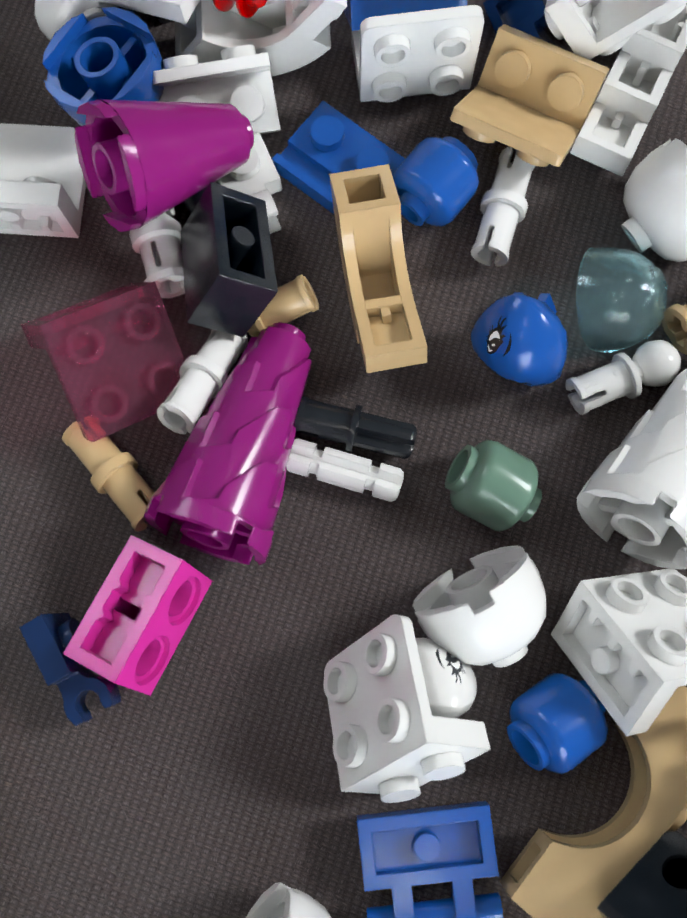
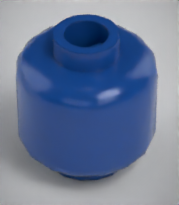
[393,136,479,227]
[507,673,608,774]

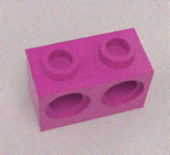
[63,535,213,696]

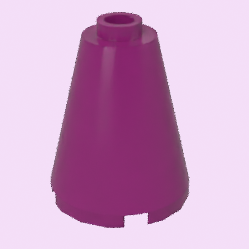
[75,99,254,232]

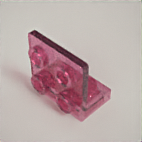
[21,281,185,442]

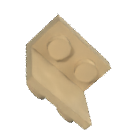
[450,24,610,167]

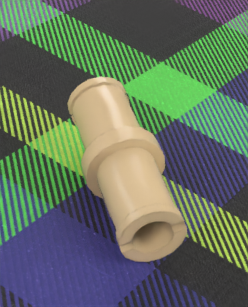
[62,415,155,532]

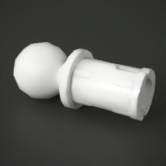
[565,340,681,415]

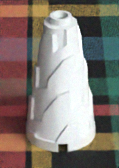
[577,369,687,569]

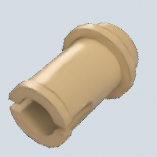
[248,274,319,337]

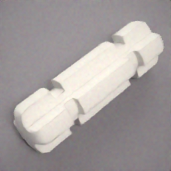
[286,438,404,502]

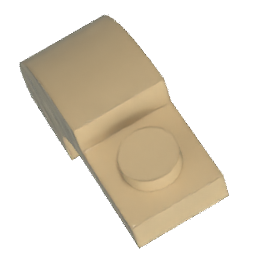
[329,164,427,373]

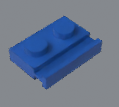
[272,101,405,214]

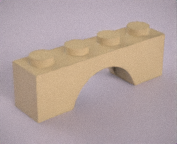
[500,686,687,918]

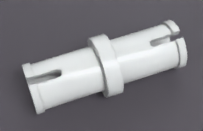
[471,147,535,267]
[156,329,248,434]

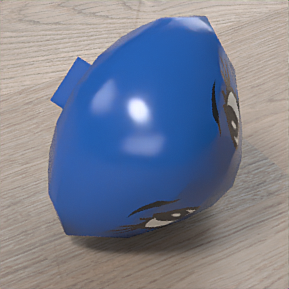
[470,292,568,386]

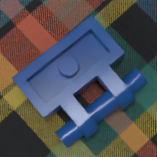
[357,801,503,918]

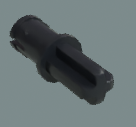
[294,396,417,459]

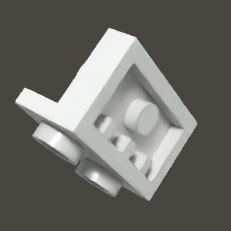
[153,45,281,134]

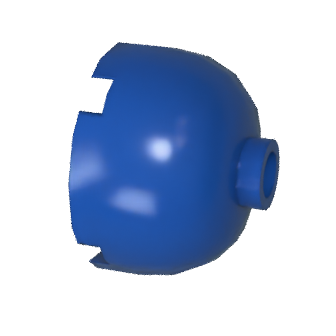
[42,7,164,126]

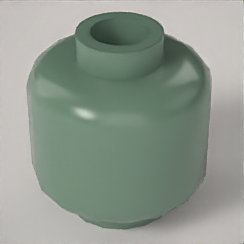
[445,440,542,532]

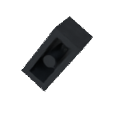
[181,182,278,337]

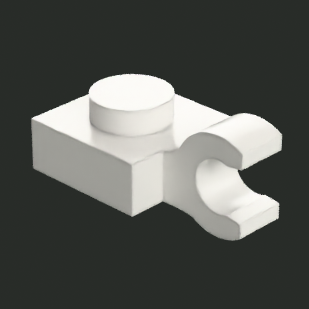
[218,132,282,234]

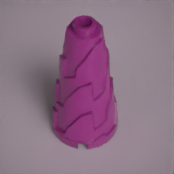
[143,322,312,566]

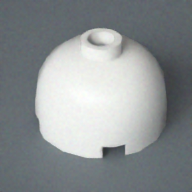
[621,138,687,262]
[413,545,546,668]

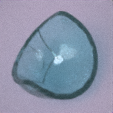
[576,247,668,353]

